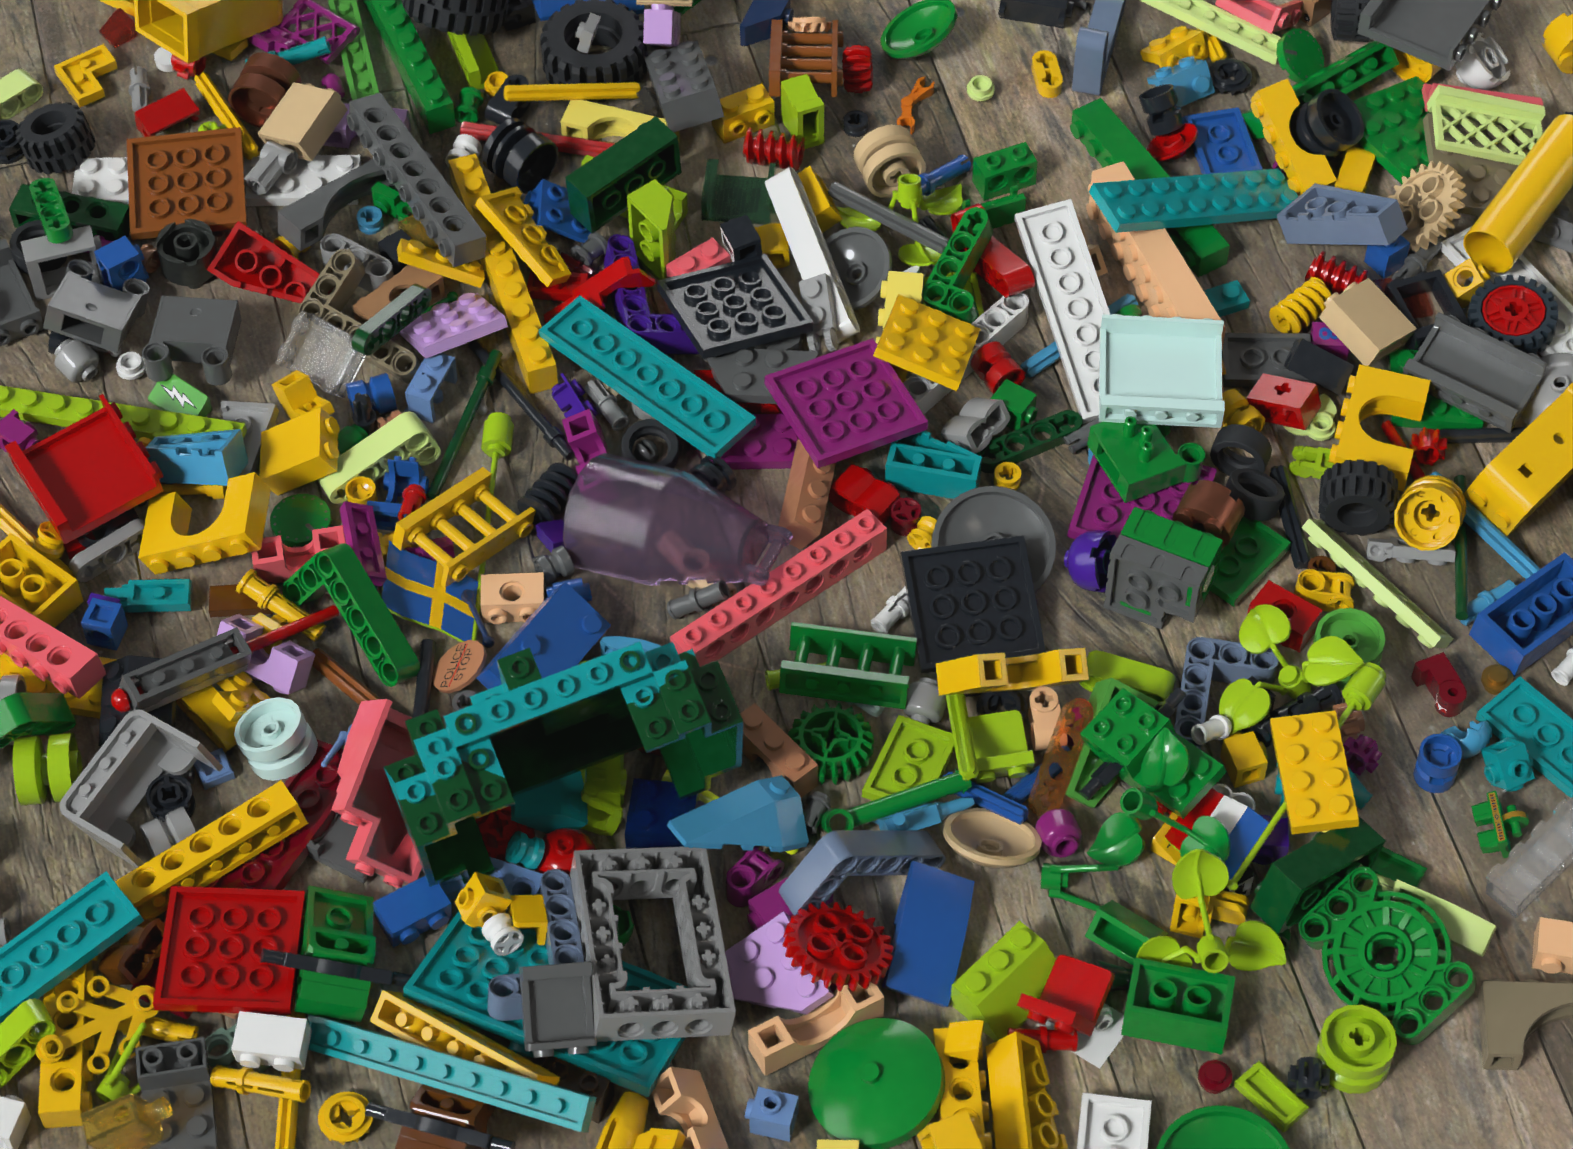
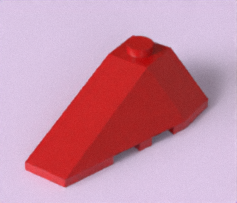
[207,221,333,304]

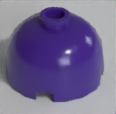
[1064,530,1117,593]

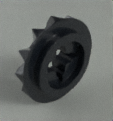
[1209,59,1252,96]
[976,690,1027,721]

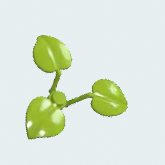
[837,174,963,266]
[1219,604,1364,736]
[1136,849,1286,973]

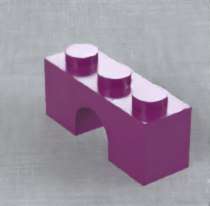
[562,408,622,509]

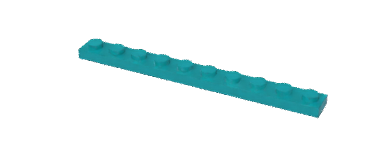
[307,1014,597,1132]

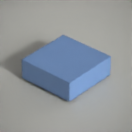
[194,748,235,790]

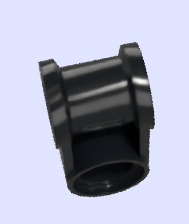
[485,74,531,124]

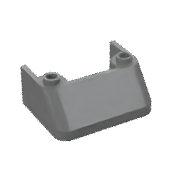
[60,710,223,868]

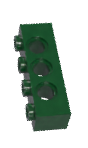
[9,184,130,241]

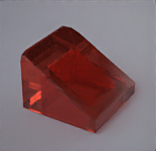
[99,8,138,49]

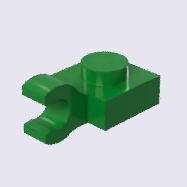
[371,181,413,226]

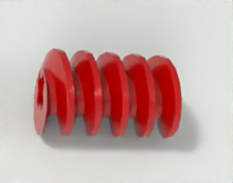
[743,127,805,171]
[1304,251,1368,294]

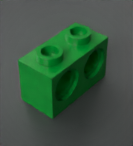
[972,142,1038,201]

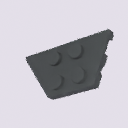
[704,348,818,404]

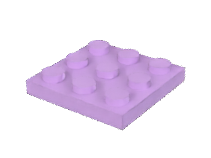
[399,293,508,358]

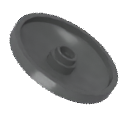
[931,486,1056,593]

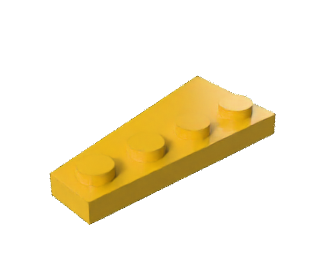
[475,186,571,288]

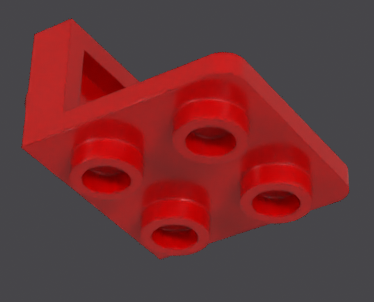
[1017,954,1115,1037]

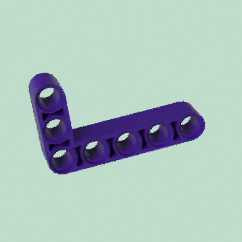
[604,234,699,354]

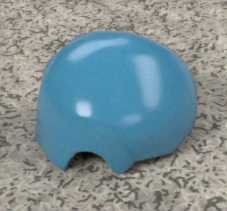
[1440,721,1492,759]

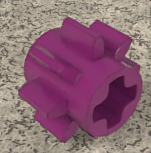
[1343,734,1382,776]

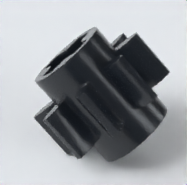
[1288,1057,1330,1100]

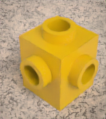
[455,872,512,928]

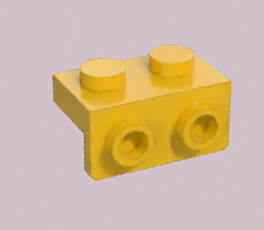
[1140,26,1208,68]

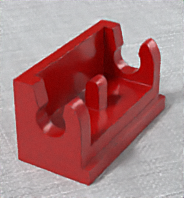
[134,87,200,137]

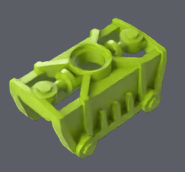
[581,754,627,836]

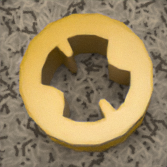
[994,462,1022,490]

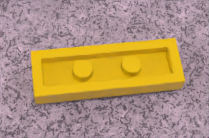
[397,238,485,288]

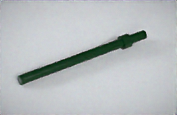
[426,349,503,499]
[1454,475,1468,620]

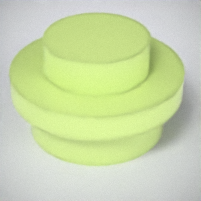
[967,75,995,101]

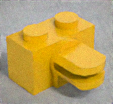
[1169,890,1250,939]

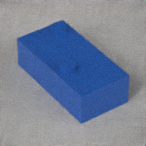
[1469,552,1573,677]
[476,582,611,689]

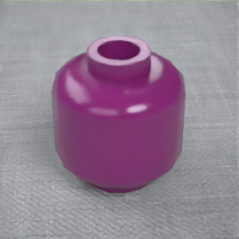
[1035,809,1082,857]

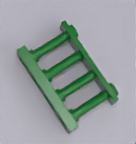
[779,622,917,710]

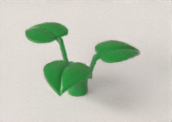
[1087,727,1231,867]

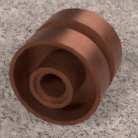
[228,52,302,128]

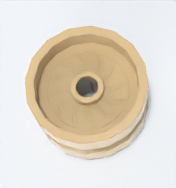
[854,125,926,198]

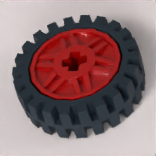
[1468,275,1558,355]

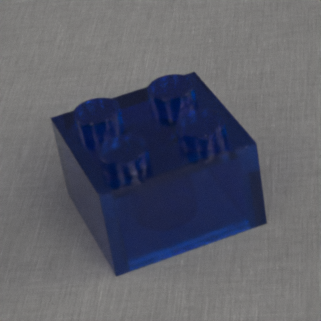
[625,778,700,849]

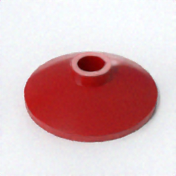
[1146,123,1199,161]

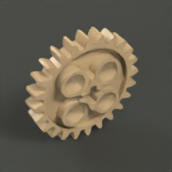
[1387,161,1467,252]

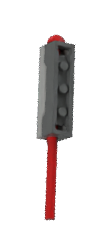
[111,605,339,712]

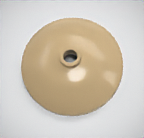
[943,808,1042,868]

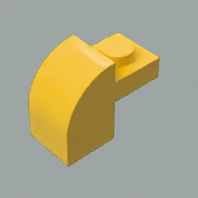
[271,370,335,419]

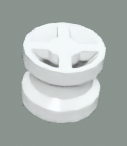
[482,913,524,956]

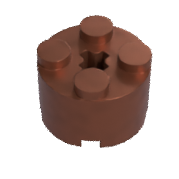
[1172,480,1245,552]

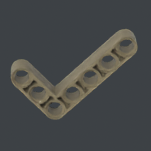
[298,249,422,384]

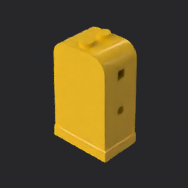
[134,0,283,64]
[1463,382,1573,537]

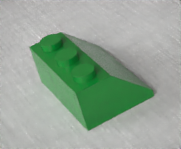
[1121,957,1236,1054]

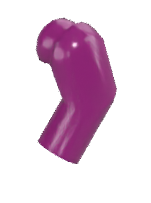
[321,73,345,100]

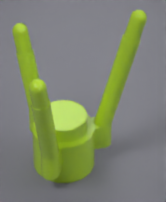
[95,1023,146,1107]

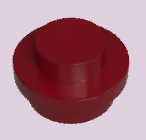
[1198,1060,1233,1094]

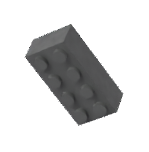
[644,41,724,132]

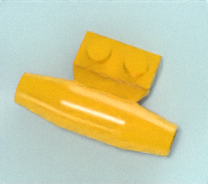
[595,1092,686,1149]

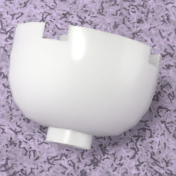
[1456,32,1510,90]

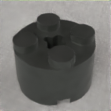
[156,219,218,289]

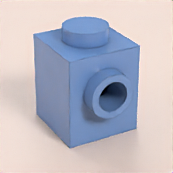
[745,1087,799,1142]

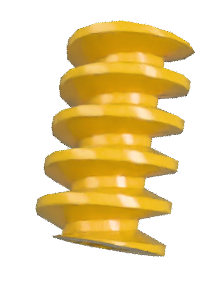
[1269,277,1332,333]

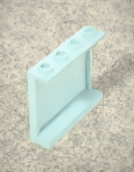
[1099,314,1225,428]

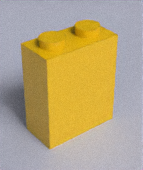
[259,407,340,496]

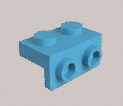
[1147,56,1215,107]

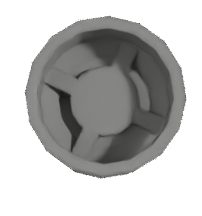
[140,806,196,858]

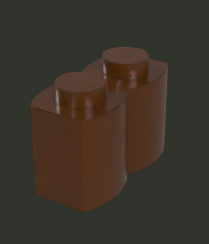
[98,918,165,985]

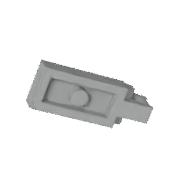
[1366,537,1456,566]

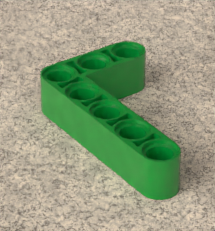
[282,543,420,687]
[0,692,77,750]

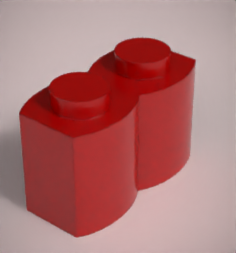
[829,464,900,524]

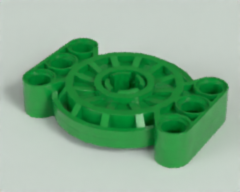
[1298,867,1477,1045]

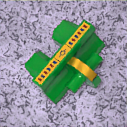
[1471,791,1529,858]

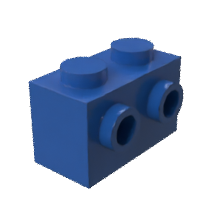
[373,876,452,948]

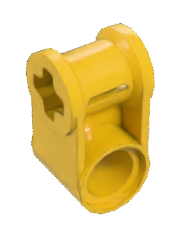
[1293,569,1355,612]

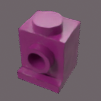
[0,409,40,452]

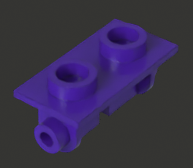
[552,373,600,425]

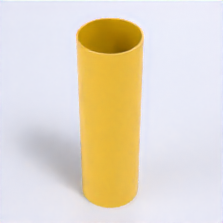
[1463,114,1573,273]

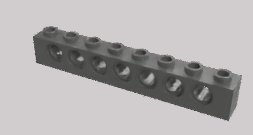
[347,93,486,267]

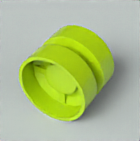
[13,733,83,806]

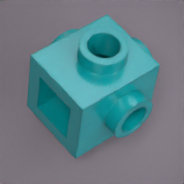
[1481,738,1535,792]

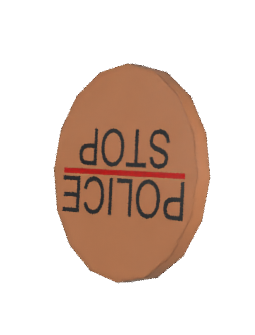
[433,640,487,693]

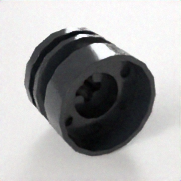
[482,118,559,194]

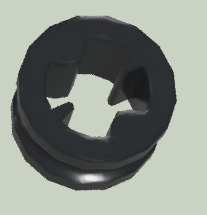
[843,110,868,137]

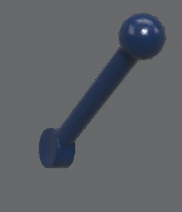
[461,589,495,648]

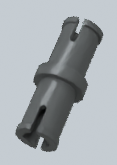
[667,580,730,620]

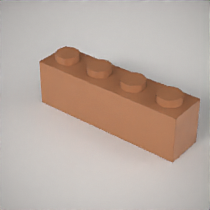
[776,439,836,550]

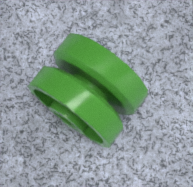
[1313,608,1386,690]

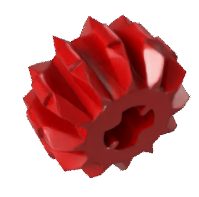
[842,45,873,93]

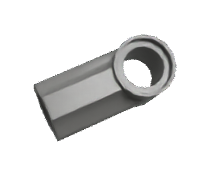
[244,140,298,196]

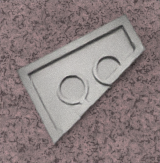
[221,401,279,476]

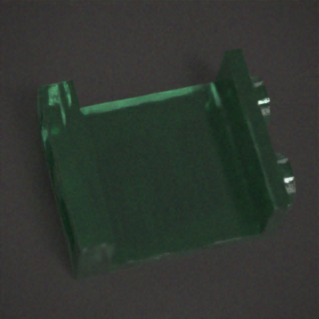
[701,158,777,225]

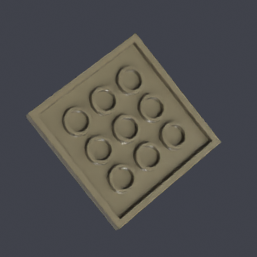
[1423,113,1533,216]

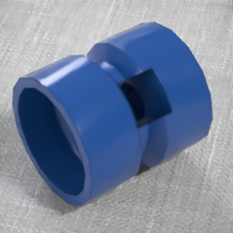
[346,373,397,414]
[1413,734,1462,793]

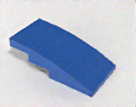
[882,861,975,1008]

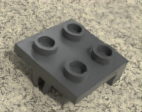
[306,813,369,884]

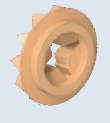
[787,17,831,32]

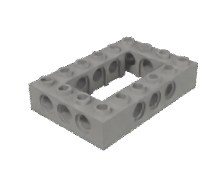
[570,847,736,1042]

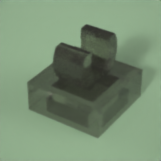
[632,87,664,118]

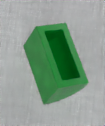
[1085,900,1169,965]

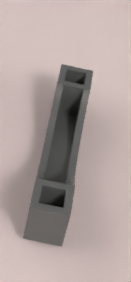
[278,148,433,251]

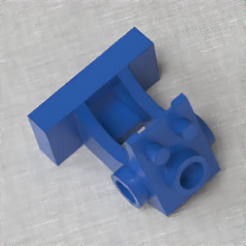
[367,456,429,534]

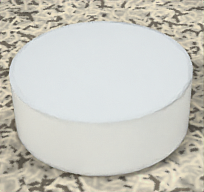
[154,47,176,72]

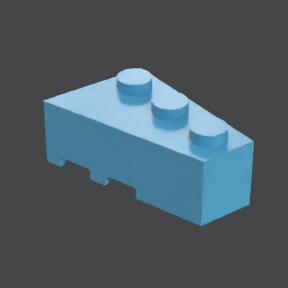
[146,429,249,486]

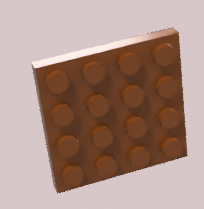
[127,127,248,240]

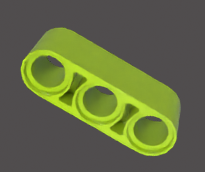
[1079,650,1176,702]
[0,999,56,1089]

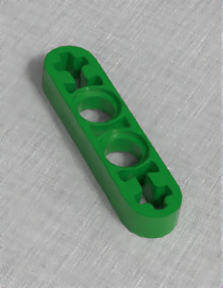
[29,178,73,244]

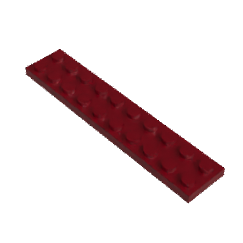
[130,739,344,1020]

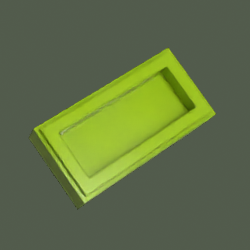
[1234,1061,1309,1133]

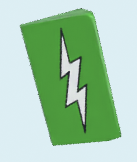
[148,373,212,417]

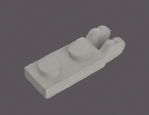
[799,273,838,356]

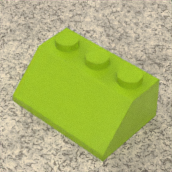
[627,179,676,280]
[950,921,1056,1041]

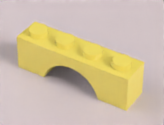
[560,100,680,142]

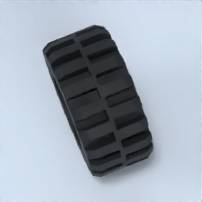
[402,0,509,36]
[540,0,648,103]

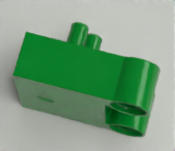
[1087,416,1205,503]

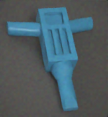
[872,798,975,831]

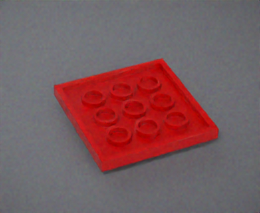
[153,886,306,1015]

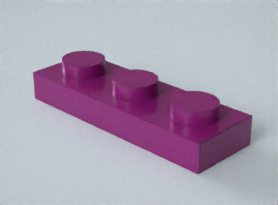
[340,501,387,586]

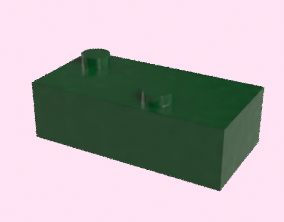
[565,116,682,234]
[1250,816,1386,934]

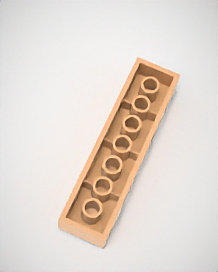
[1086,161,1226,350]

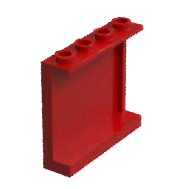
[4,394,164,544]

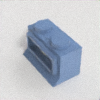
[403,353,458,423]

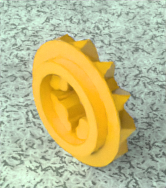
[318,1091,374,1145]

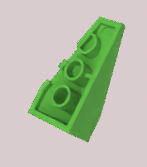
[1064,678,1159,808]

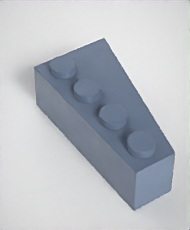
[1276,183,1408,245]

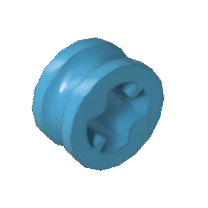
[356,206,384,235]

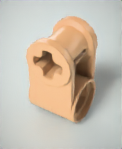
[1028,687,1068,751]

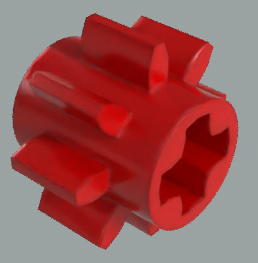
[171,54,206,80]
[1409,427,1447,466]

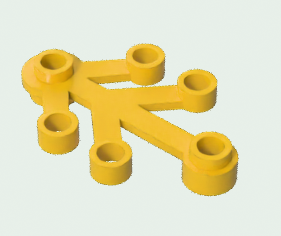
[36,976,159,1074]

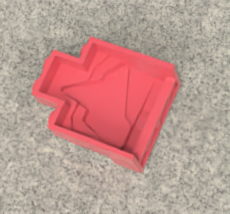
[331,699,422,888]

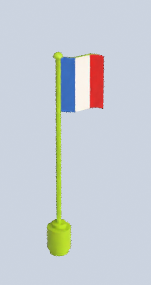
[1165,662,1386,891]

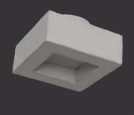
[575,12,601,54]

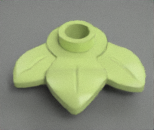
[1283,393,1337,441]

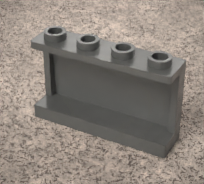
[1403,312,1547,433]

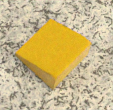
[944,1020,984,1061]

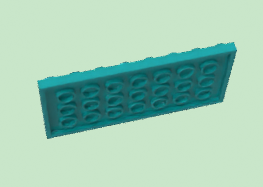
[403,911,688,1097]

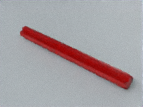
[460,121,615,157]

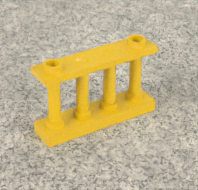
[392,467,536,588]

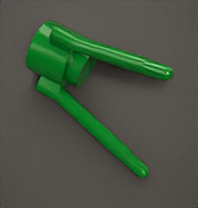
[1041,863,1119,911]

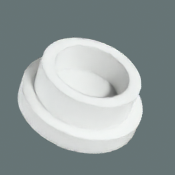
[116,352,146,380]

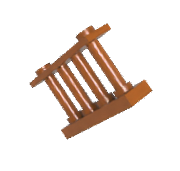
[769,20,843,97]

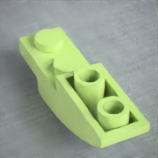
[1361,874,1497,957]

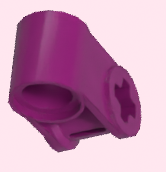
[726,846,785,907]

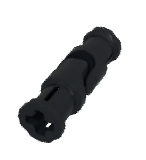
[1249,683,1342,748]

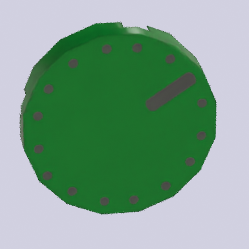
[1276,28,1324,83]
[270,493,332,547]

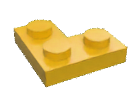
[54,44,118,108]
[211,672,270,722]

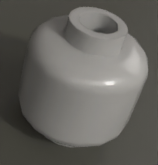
[54,338,99,383]
[903,678,947,725]

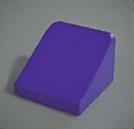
[536,519,580,552]

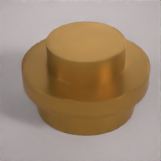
[1481,664,1514,695]

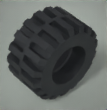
[1331,0,1370,42]
[16,102,96,174]
[1318,459,1398,536]

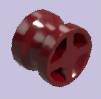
[890,497,922,537]

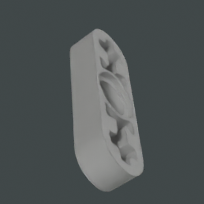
[69,519,145,582]

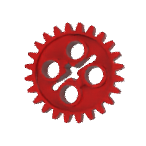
[783,902,893,992]

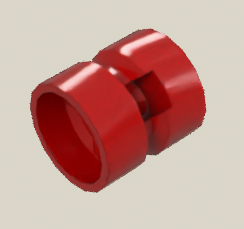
[970,341,1025,395]

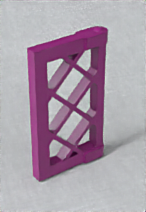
[275,0,360,65]

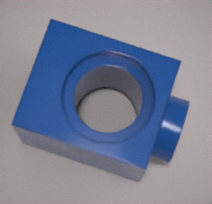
[81,598,128,651]

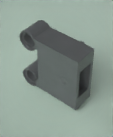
[43,259,150,353]
[142,296,242,386]

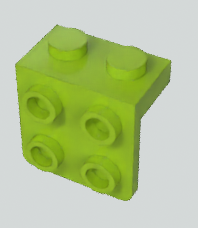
[969,710,1035,783]

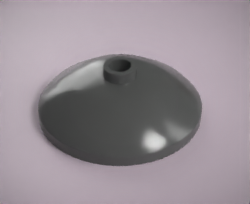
[825,227,892,311]

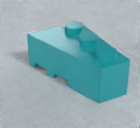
[885,430,982,499]

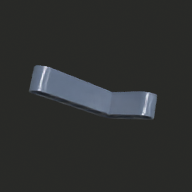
[1072,0,1126,96]
[1174,637,1279,749]
[779,830,946,916]
[487,869,584,1021]

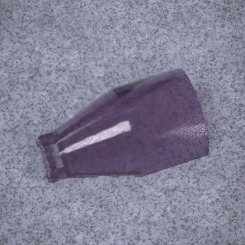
[563,453,793,586]

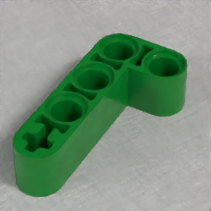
[922,207,993,324]

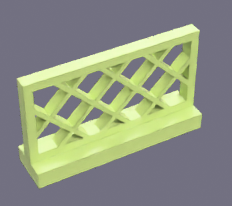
[1427,85,1545,165]

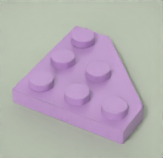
[725,911,834,1015]

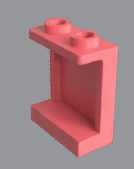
[1215,0,1303,33]

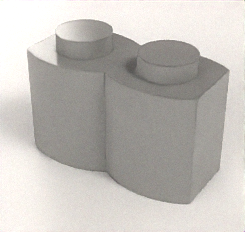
[941,397,1010,453]

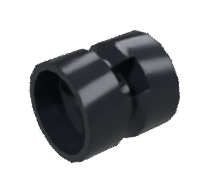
[1139,84,1186,136]

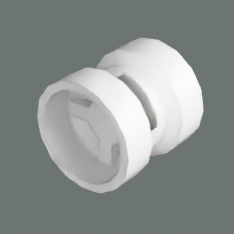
[445,134,482,167]

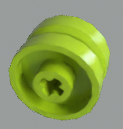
[1315,1005,1397,1094]

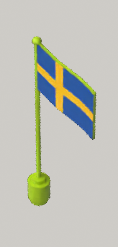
[381,412,514,642]

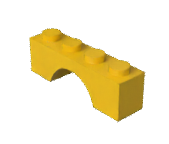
[1250,78,1337,196]

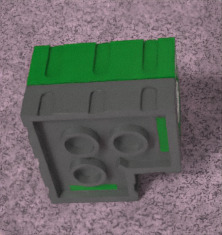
[1104,507,1223,629]

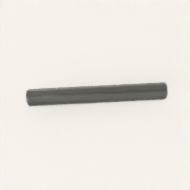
[828,182,949,254]

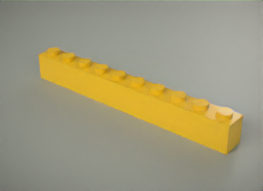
[448,153,558,394]

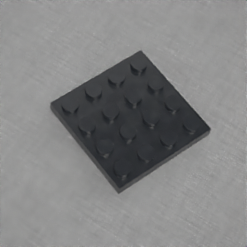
[657,254,813,359]
[900,535,1046,674]

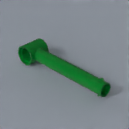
[821,769,972,834]

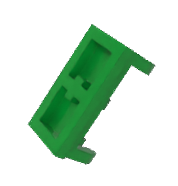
[962,185,1026,229]

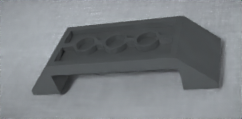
[135,1037,218,1149]

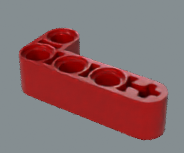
[951,203,1035,298]

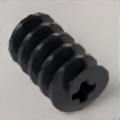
[517,462,581,526]

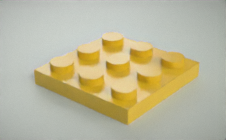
[873,294,980,391]

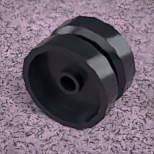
[1290,88,1364,161]

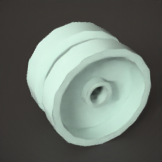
[234,697,318,781]

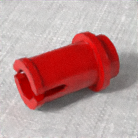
[397,484,427,520]

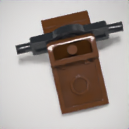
[365,1084,516,1149]

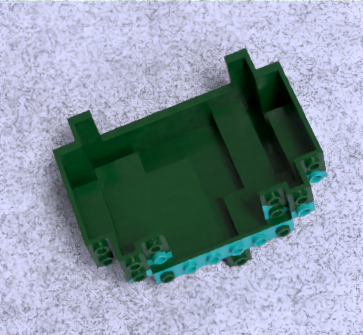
[384,641,744,887]

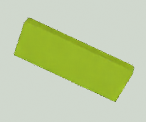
[447,32,499,90]

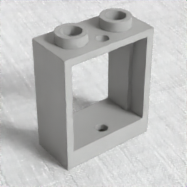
[20,225,103,301]

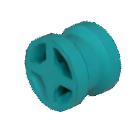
[505,831,545,870]

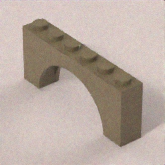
[1477,978,1573,1071]

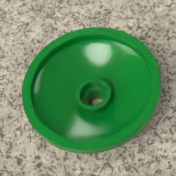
[881,0,958,59]

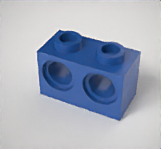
[94,236,149,291]

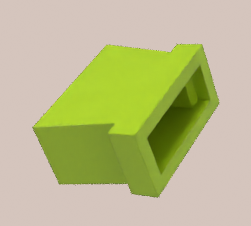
[781,74,824,149]

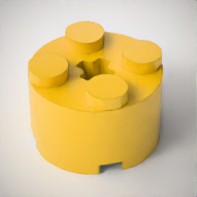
[1542,13,1573,74]

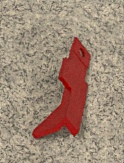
[544,256,656,323]

